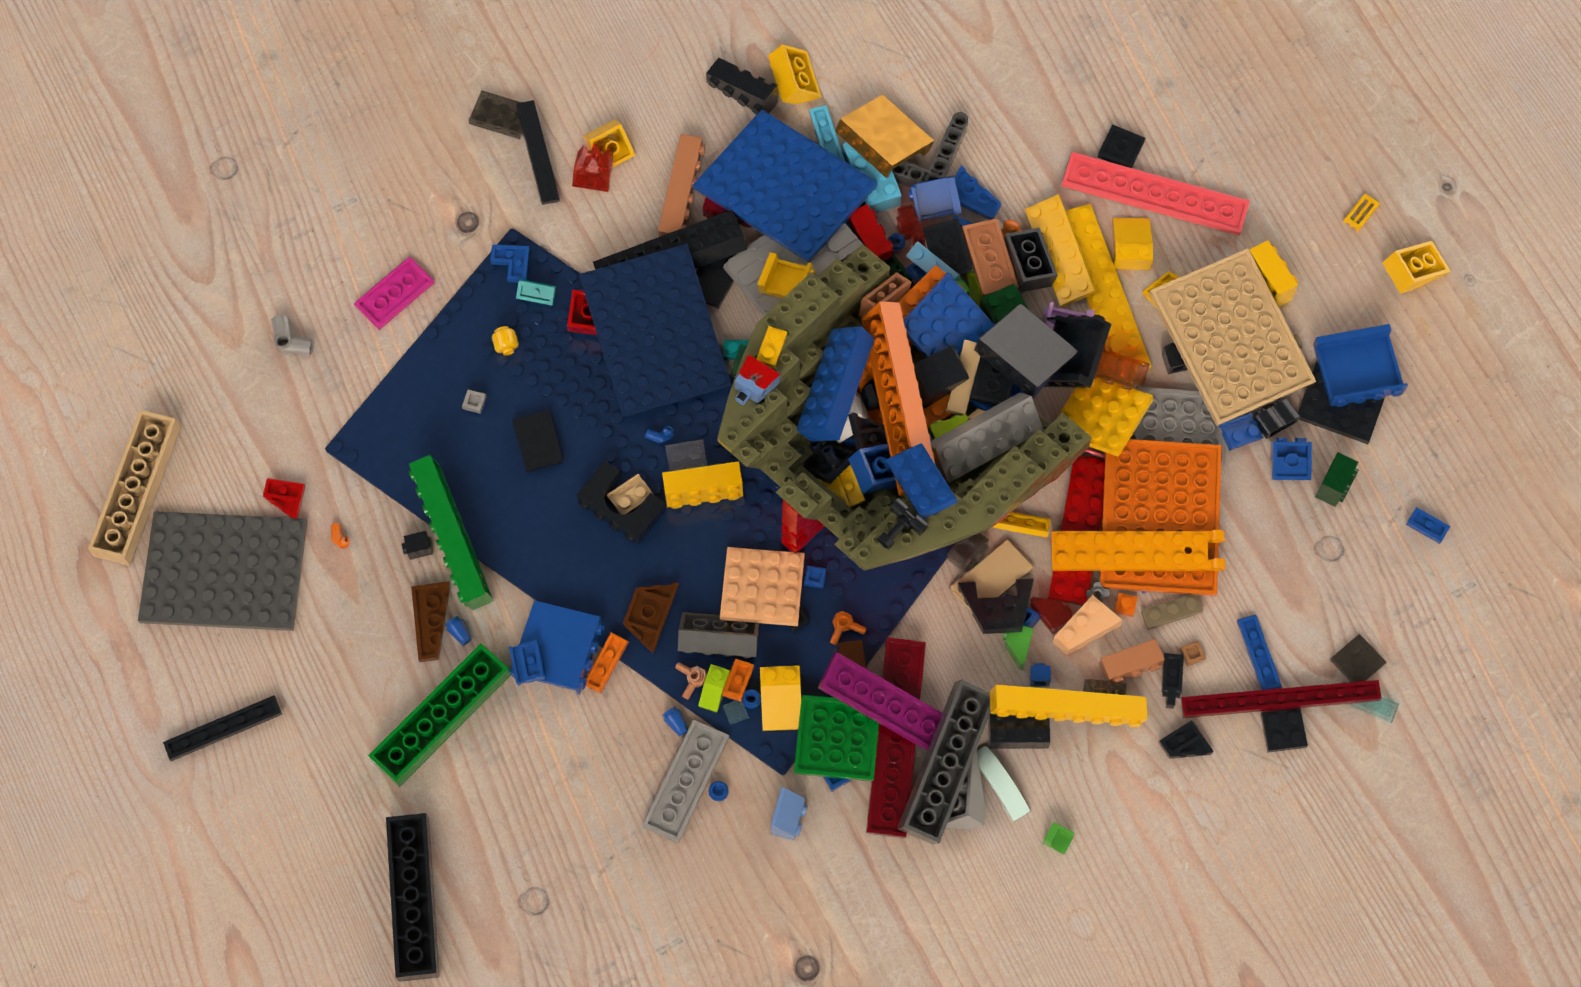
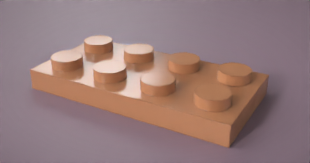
[961,219,1019,297]

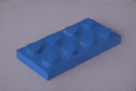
[886,443,957,519]

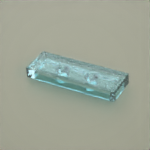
[1342,681,1399,723]

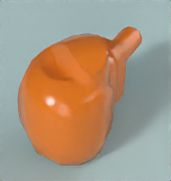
[1001,219,1022,238]

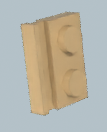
[607,474,653,514]

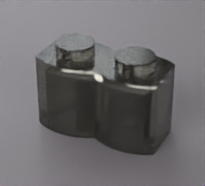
[947,533,989,572]

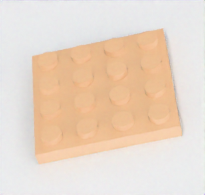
[720,547,805,626]

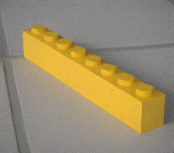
[990,685,1148,727]

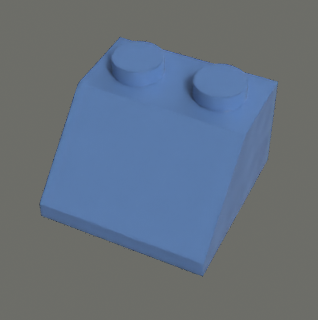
[771,787,808,841]

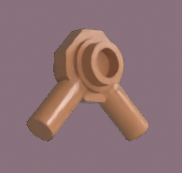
[675,662,707,700]

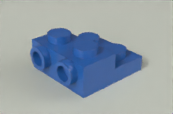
[1271,438,1312,480]

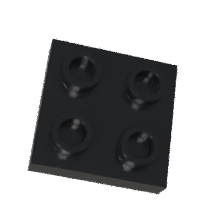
[803,441,854,484]

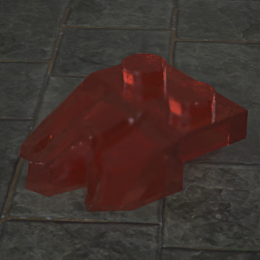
[572,141,613,192]

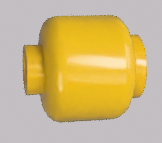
[492,326,519,356]

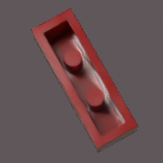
[847,204,894,261]

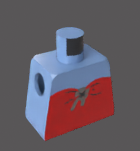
[735,355,780,405]

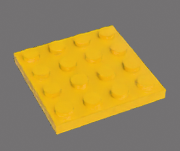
[1058,376,1154,457]

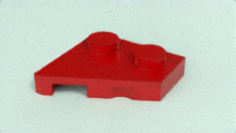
[263,478,306,519]

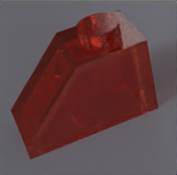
[1029,597,1073,635]

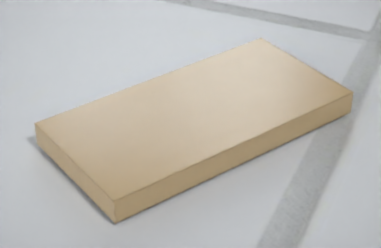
[950,540,1033,613]

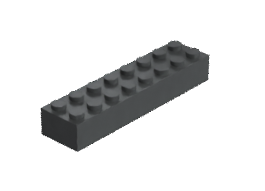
[897,679,990,845]

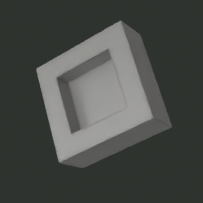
[462,390,487,414]

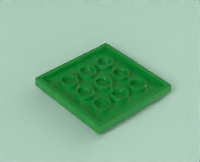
[794,695,879,782]

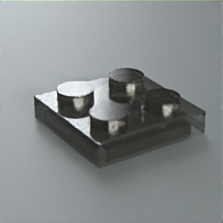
[1330,634,1387,682]

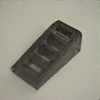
[1083,679,1127,695]

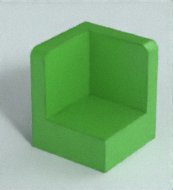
[1043,822,1075,854]

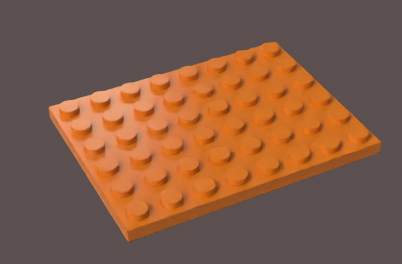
[1100,439,1222,596]

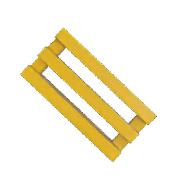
[1343,193,1380,232]

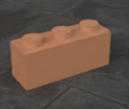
[859,272,911,318]
[1099,639,1164,685]

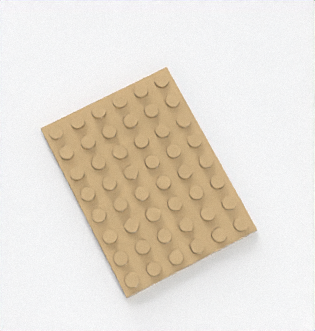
[1149,248,1316,426]

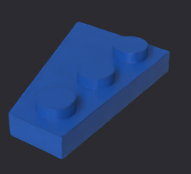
[955,165,1001,220]

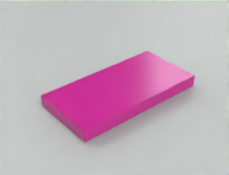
[354,256,435,330]

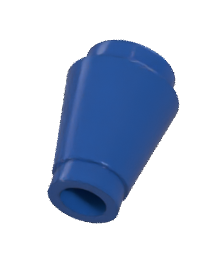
[445,616,472,646]
[662,706,688,737]

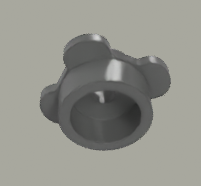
[1086,582,1110,602]

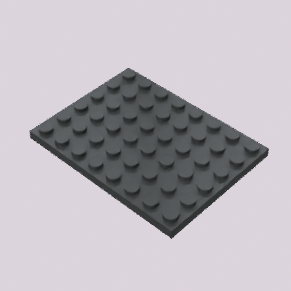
[138,511,307,631]

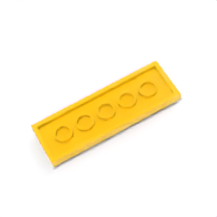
[1025,194,1096,307]

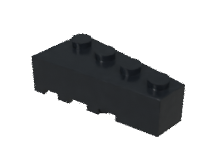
[706,57,778,115]

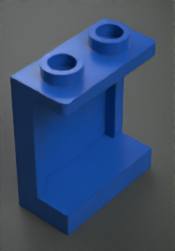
[908,175,962,223]

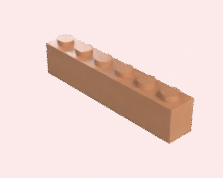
[658,134,705,237]

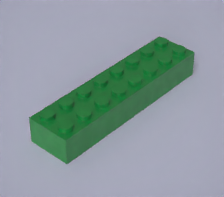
[409,455,494,610]
[368,643,511,788]

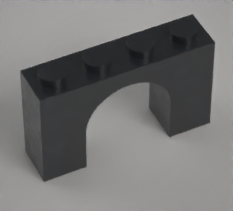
[576,461,667,544]

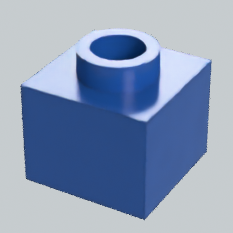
[1029,663,1051,686]

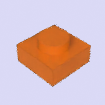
[1114,592,1138,617]

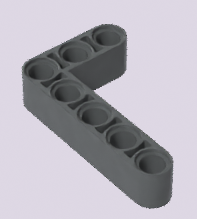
[892,112,968,188]

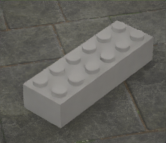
[930,393,1044,483]

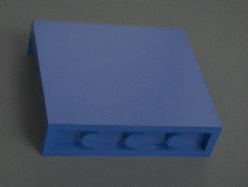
[1313,324,1408,407]
[510,600,605,695]

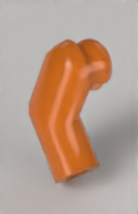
[331,523,350,548]

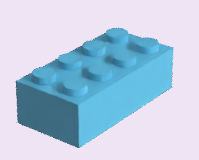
[843,143,902,213]

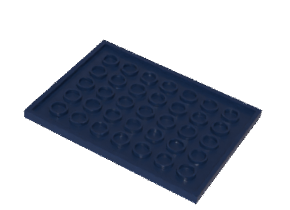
[579,244,732,418]

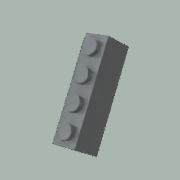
[678,612,760,658]

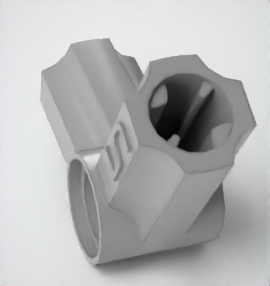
[271,315,314,356]

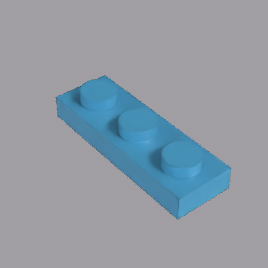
[906,241,960,282]

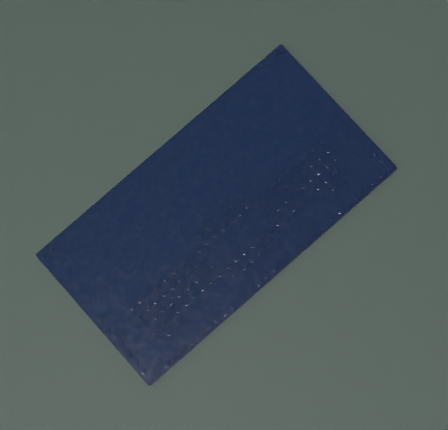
[325,229,960,776]

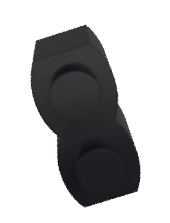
[1254,399,1300,439]

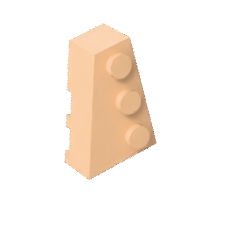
[1053,595,1123,656]

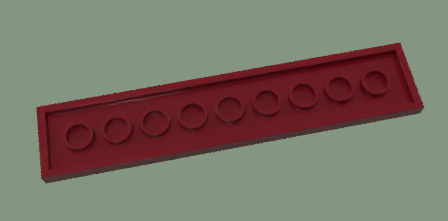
[866,637,926,838]

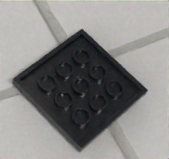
[1298,361,1385,445]

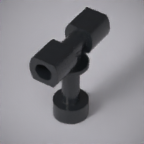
[877,498,929,550]

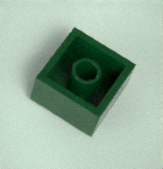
[979,283,1029,325]
[1315,452,1359,507]

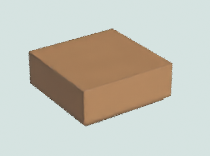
[1180,641,1206,667]

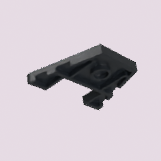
[957,578,1034,634]

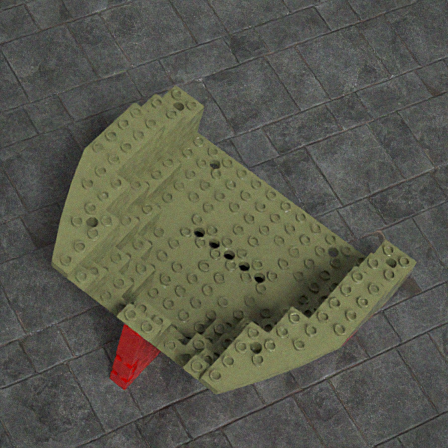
[718,244,1092,570]

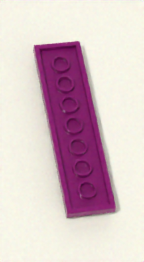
[818,652,942,751]

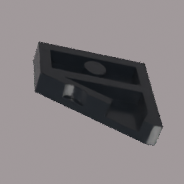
[848,413,888,451]
[1158,720,1214,759]

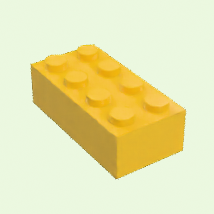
[662,461,743,509]

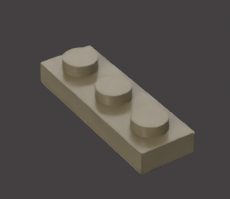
[1141,594,1203,630]

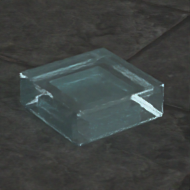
[723,700,748,725]

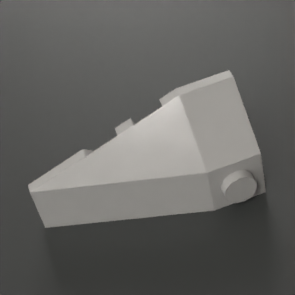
[946,748,985,830]

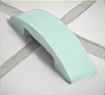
[977,746,1030,822]

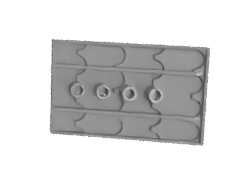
[723,223,863,317]

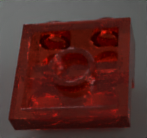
[896,204,926,247]

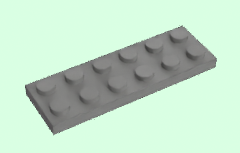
[642,719,729,843]

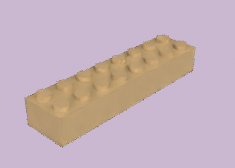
[88,410,181,566]

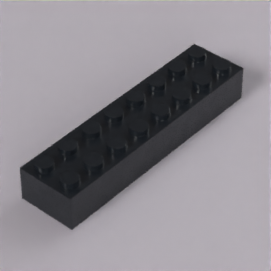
[593,210,747,270]
[386,813,440,982]

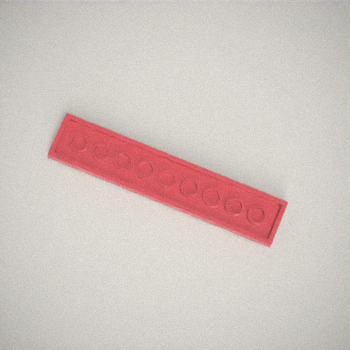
[1062,152,1250,236]

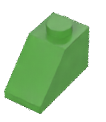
[1003,626,1033,671]

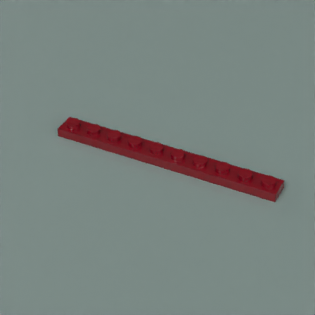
[1181,680,1382,718]

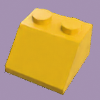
[583,119,635,172]

